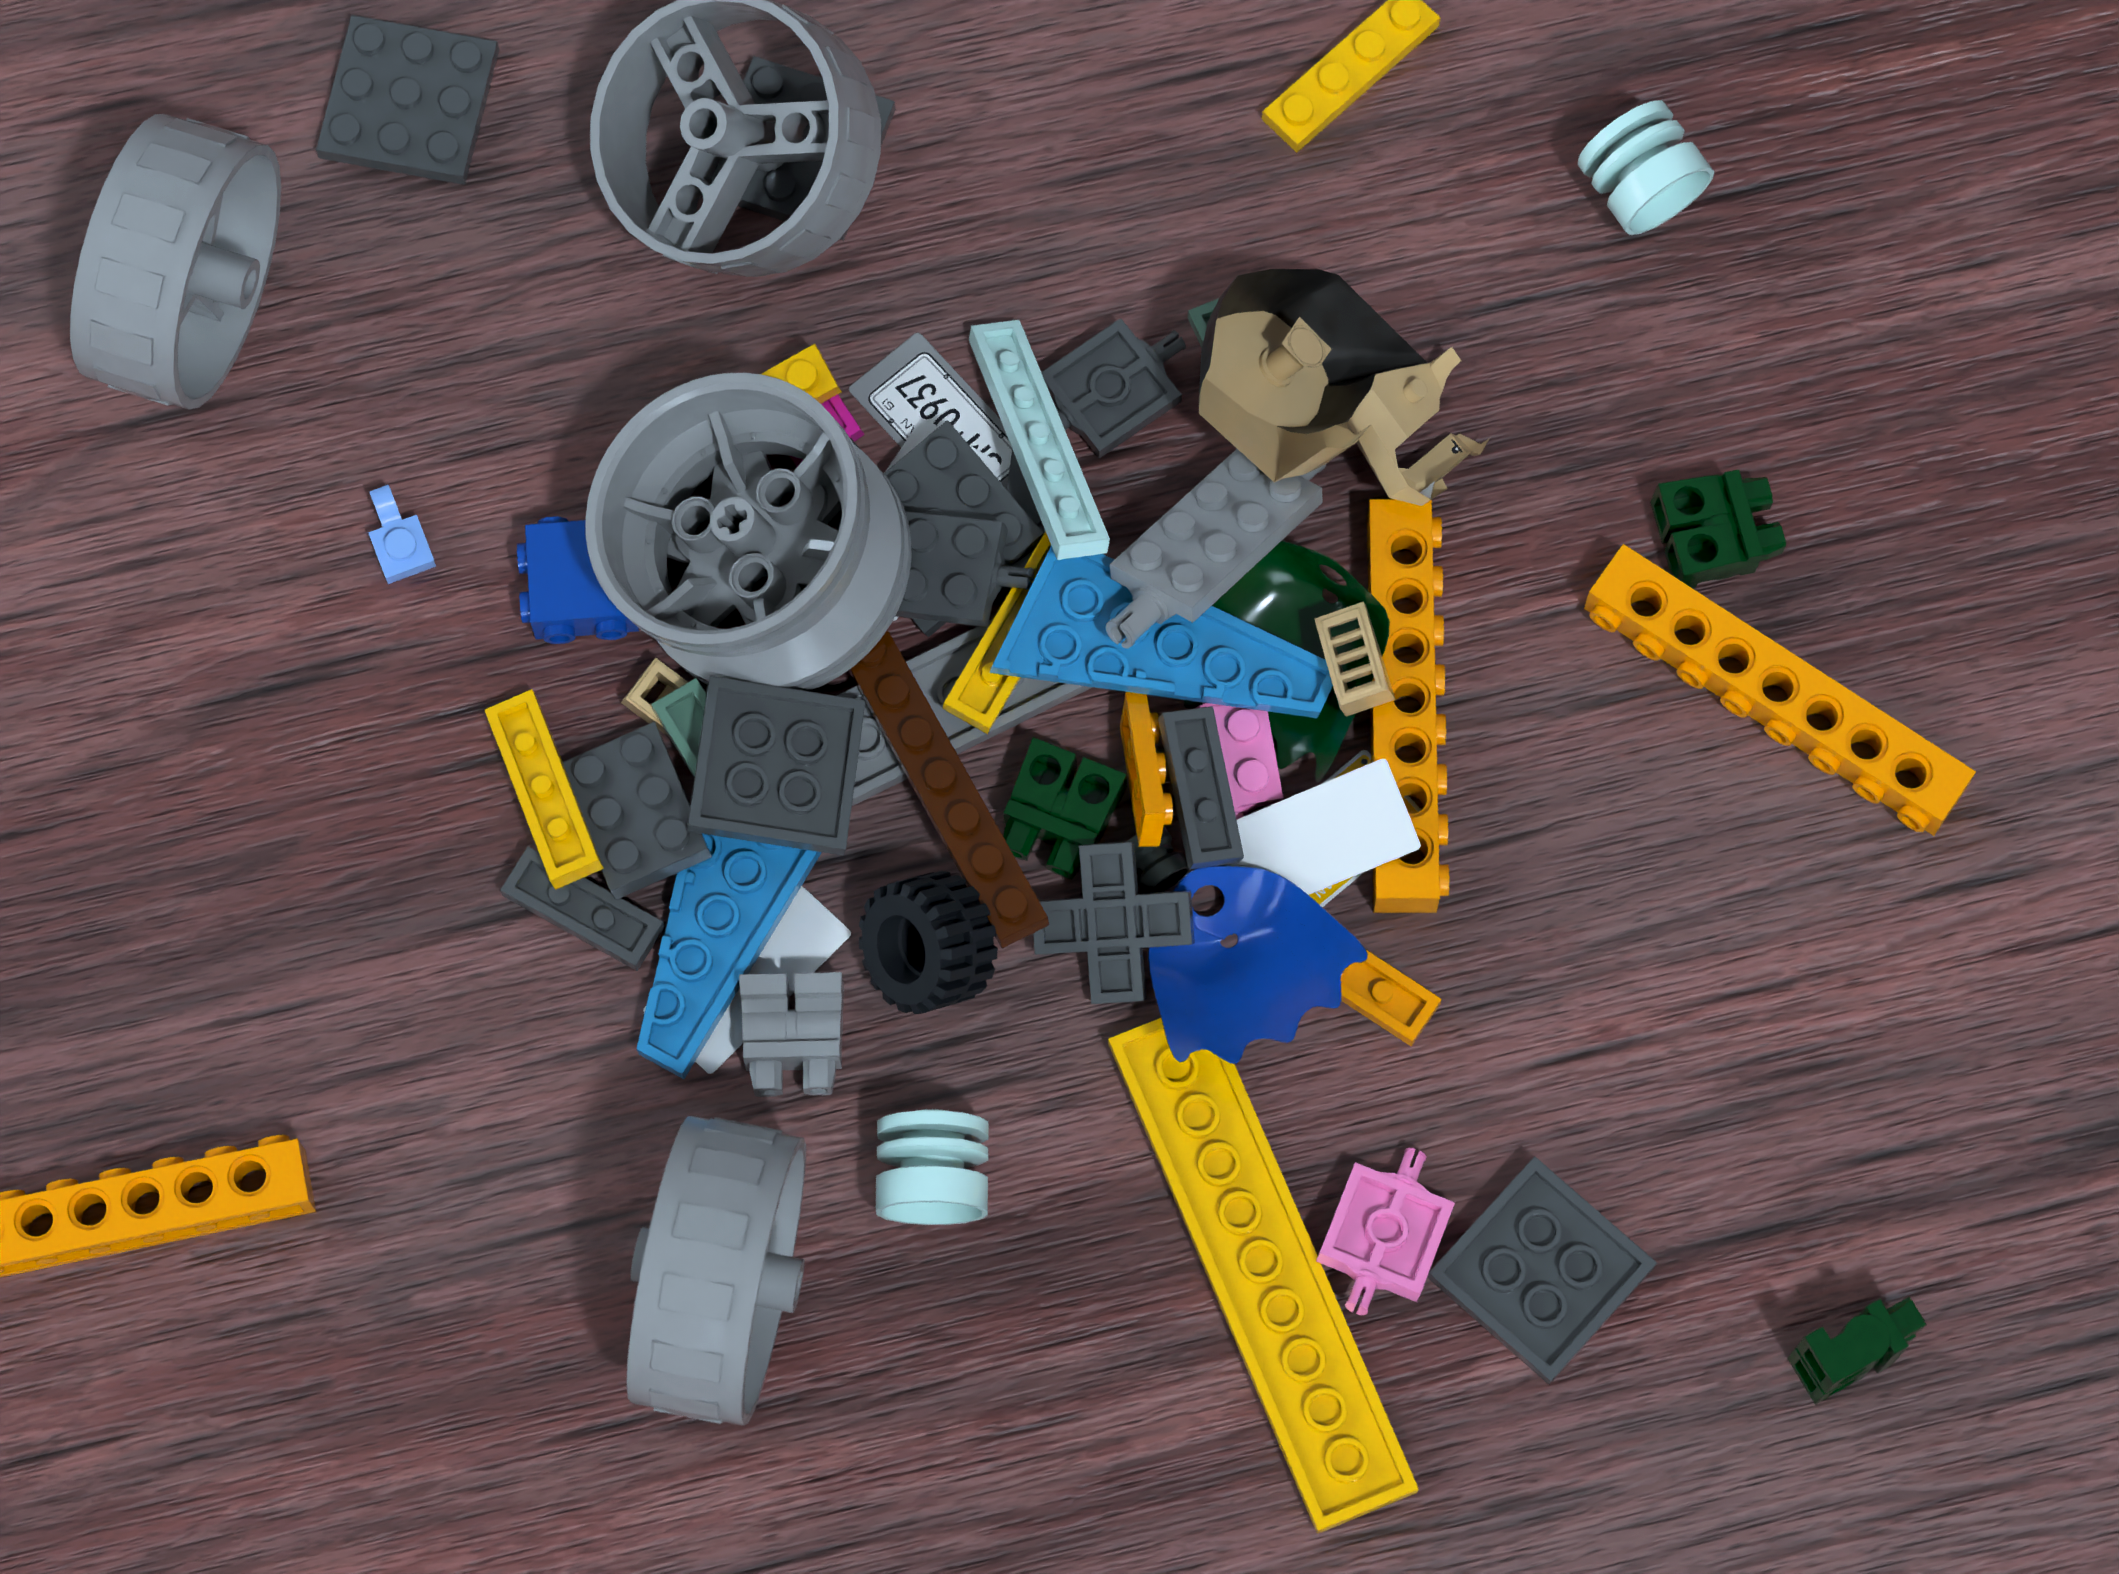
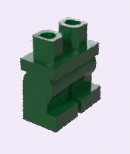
[1650,469,1786,589]
[1003,737,1127,880]
[1787,1297,1926,1405]

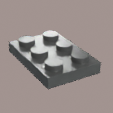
[563,721,712,900]

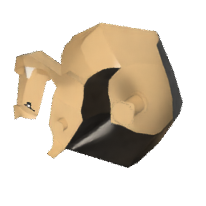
[1199,269,1490,506]

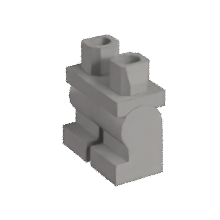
[739,972,844,1097]

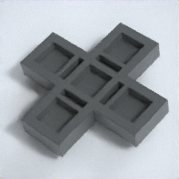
[1033,841,1195,1004]

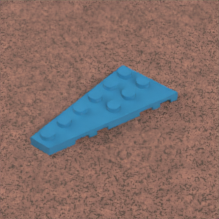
[990,546,1333,718]
[636,834,822,1079]

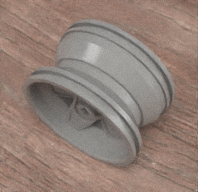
[585,373,912,691]

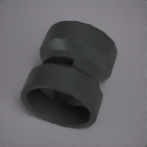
[1129,826,1191,893]

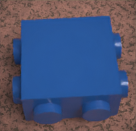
[517,516,639,644]

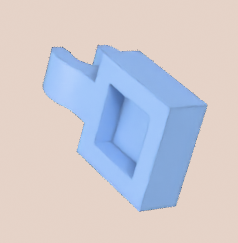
[368,484,436,584]

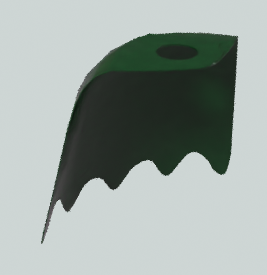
[1184,541,1390,783]

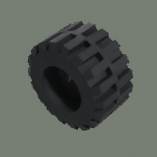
[858,871,998,1014]

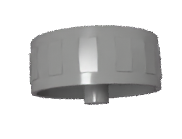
[590,0,881,277]
[70,114,281,409]
[627,1116,806,1426]

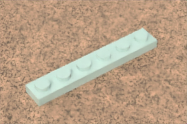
[969,320,1110,560]

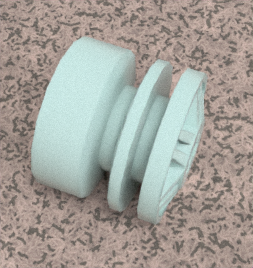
[1577,100,1715,235]
[876,1109,989,1225]

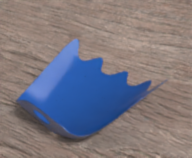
[1148,866,1368,1064]

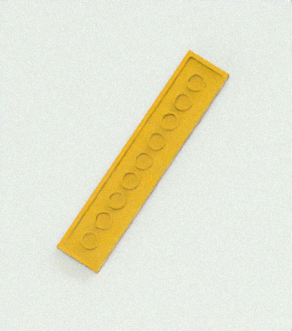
[1108,1018,1419,1534]

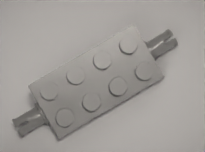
[1106,449,1327,649]

